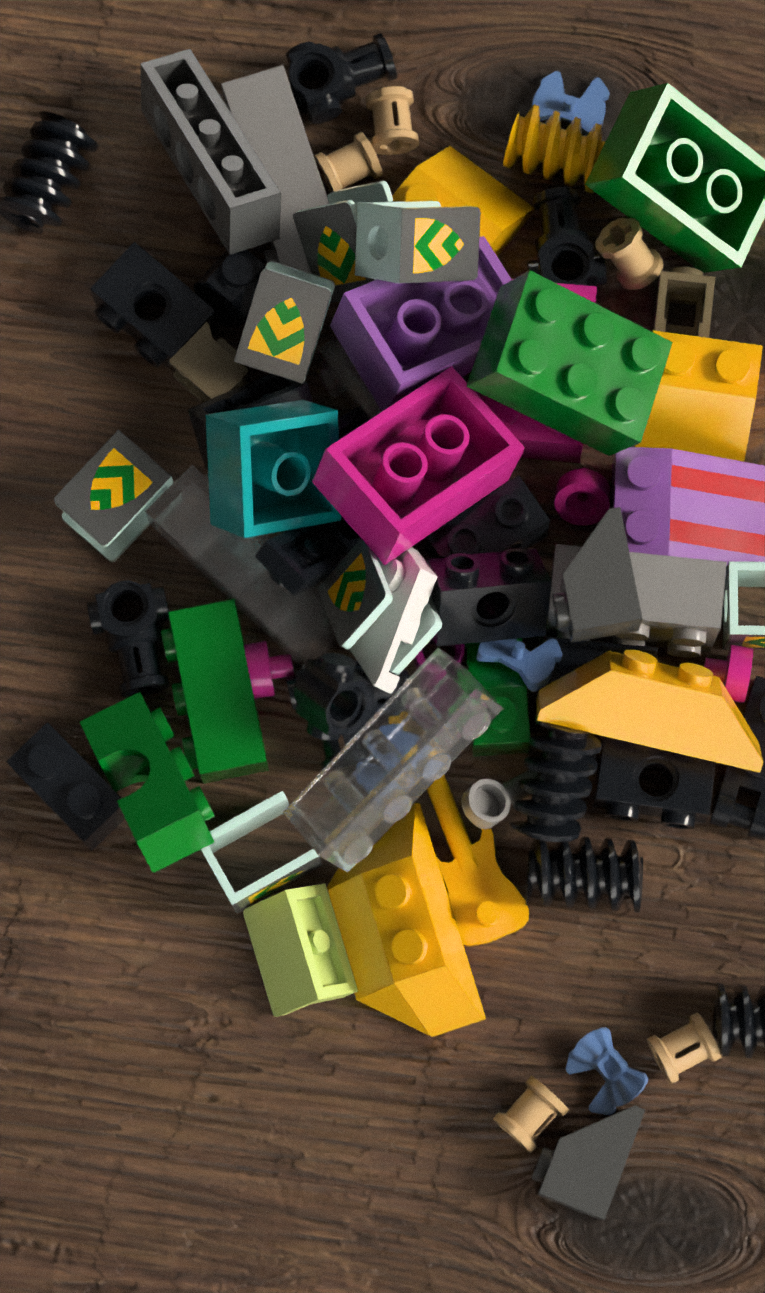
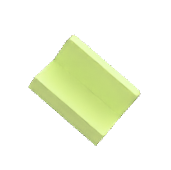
[243,883,358,1017]

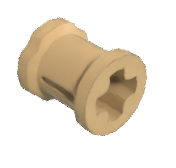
[365,86,419,155]
[314,132,383,193]
[595,218,664,290]
[646,1012,722,1085]
[493,1075,569,1153]

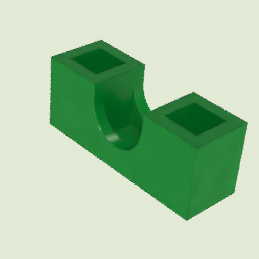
[80,692,215,873]

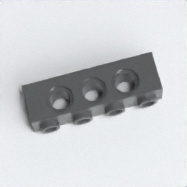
[140,49,281,255]

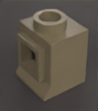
[652,267,715,338]
[169,322,251,403]

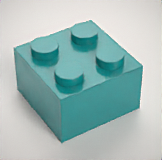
[206,400,341,538]

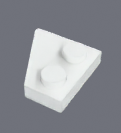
[350,547,437,694]

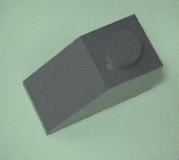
[552,507,643,643]
[531,1106,645,1221]

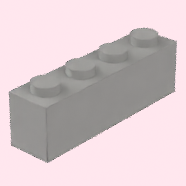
[221,65,329,273]

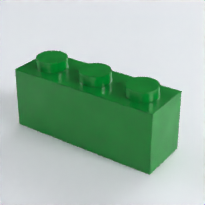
[161,599,269,784]

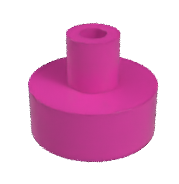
[554,468,611,526]
[244,641,294,699]
[704,644,753,703]

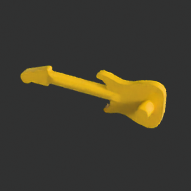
[391,713,529,947]

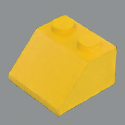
[392,146,535,257]
[635,330,763,462]

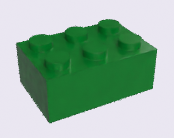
[585,83,765,273]
[466,270,673,456]

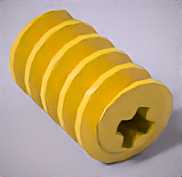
[503,104,605,193]

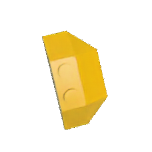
[536,650,763,773]
[327,803,486,1037]

